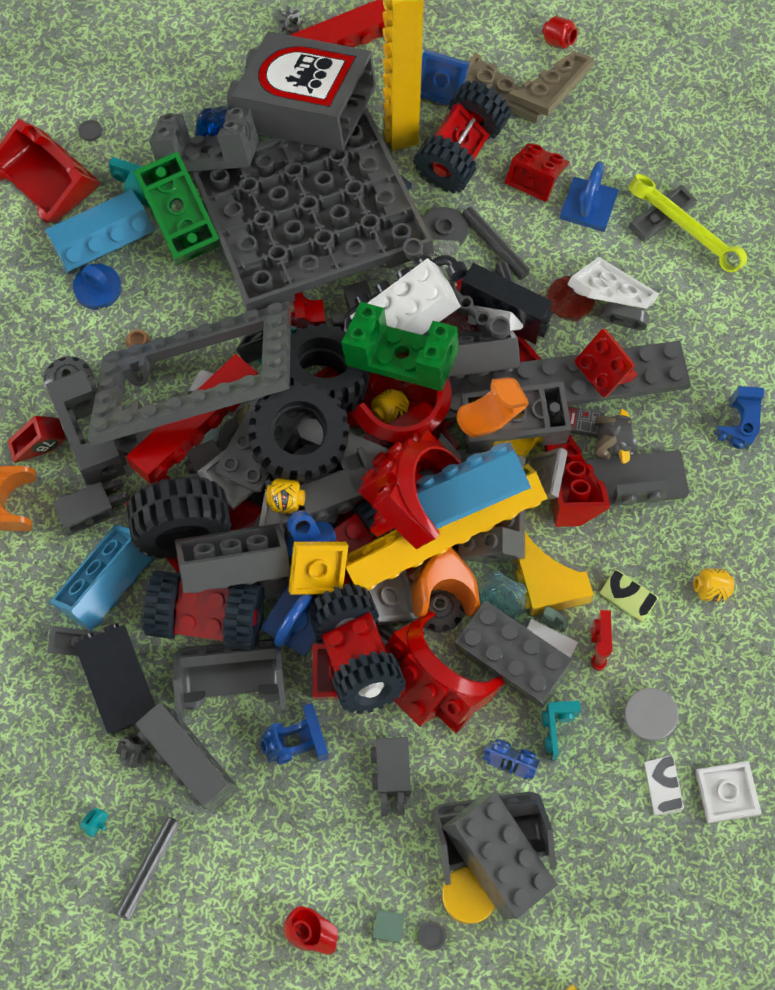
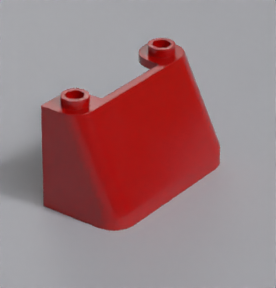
[0,118,101,224]

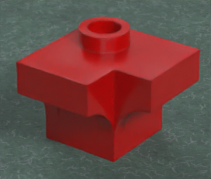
[291,292,326,329]

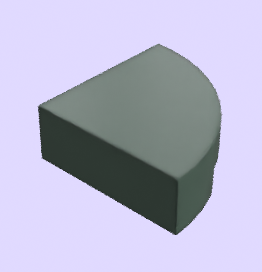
[541,606,569,632]

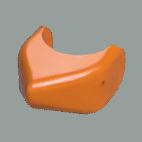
[457,377,529,437]
[0,466,37,532]
[411,547,481,617]

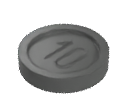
[79,120,102,141]
[418,922,446,951]

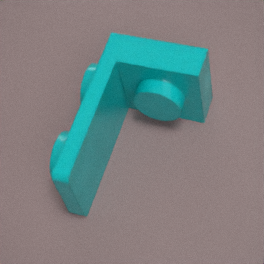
[542,700,581,761]

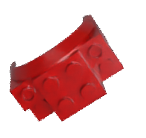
[358,429,462,549]
[384,611,504,734]

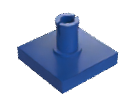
[420,50,470,106]

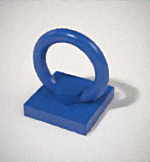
[559,161,619,233]
[261,584,317,657]

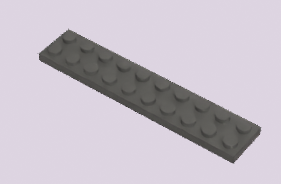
[444,341,691,422]

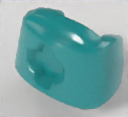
[80,807,108,837]

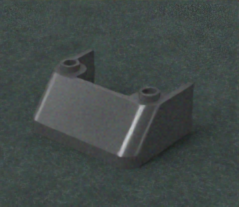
[173,639,286,720]
[433,792,556,885]

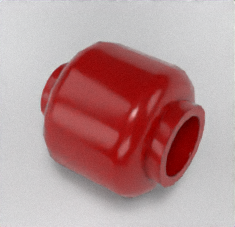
[542,16,578,49]

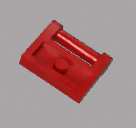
[590,610,613,671]

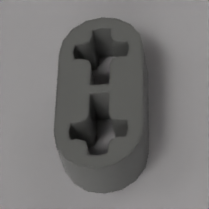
[602,302,649,331]

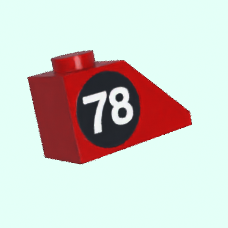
[7,416,66,463]

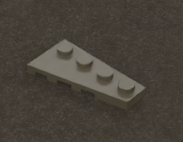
[508,51,594,116]
[466,52,542,124]

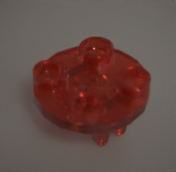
[547,276,595,322]

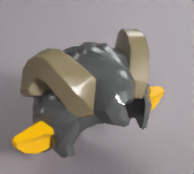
[595,409,638,464]

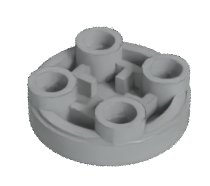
[624,688,678,743]

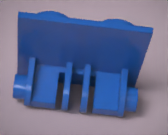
[483,739,540,780]

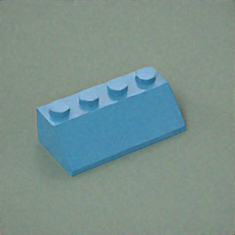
[45,190,155,273]
[415,442,531,529]
[49,524,154,631]

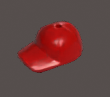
[283,906,338,955]

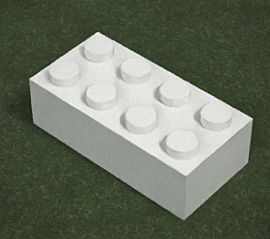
[350,258,461,335]

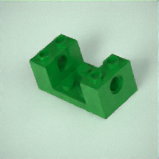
[134,151,219,266]
[342,302,459,391]

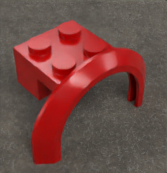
[351,378,452,447]

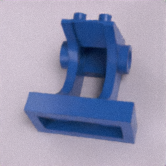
[714,386,764,450]
[260,703,329,764]

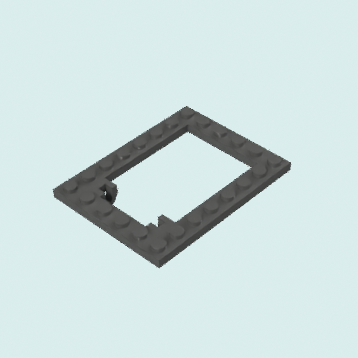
[87,301,291,446]

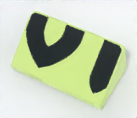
[599,569,659,623]

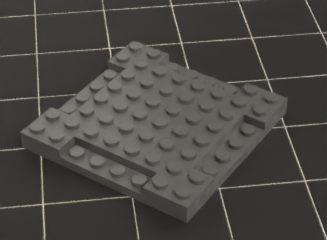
[191,108,434,311]

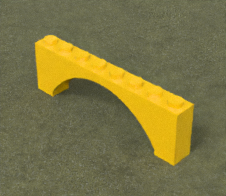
[493,413,594,616]

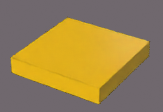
[288,542,348,595]

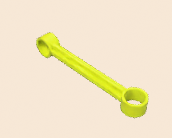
[628,173,747,272]

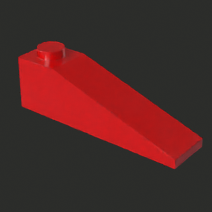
[544,435,610,527]

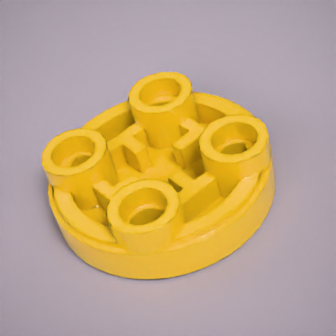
[442,867,495,924]

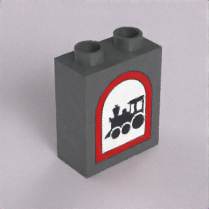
[227,31,377,151]

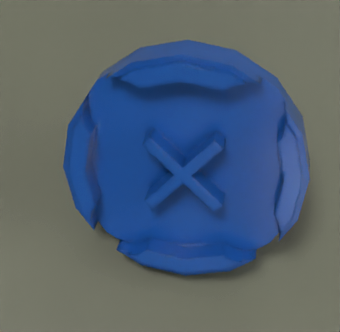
[73,264,122,310]
[286,511,337,561]

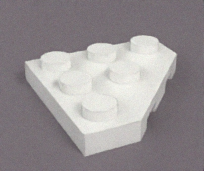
[567,257,659,309]

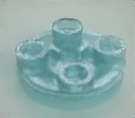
[478,570,527,619]

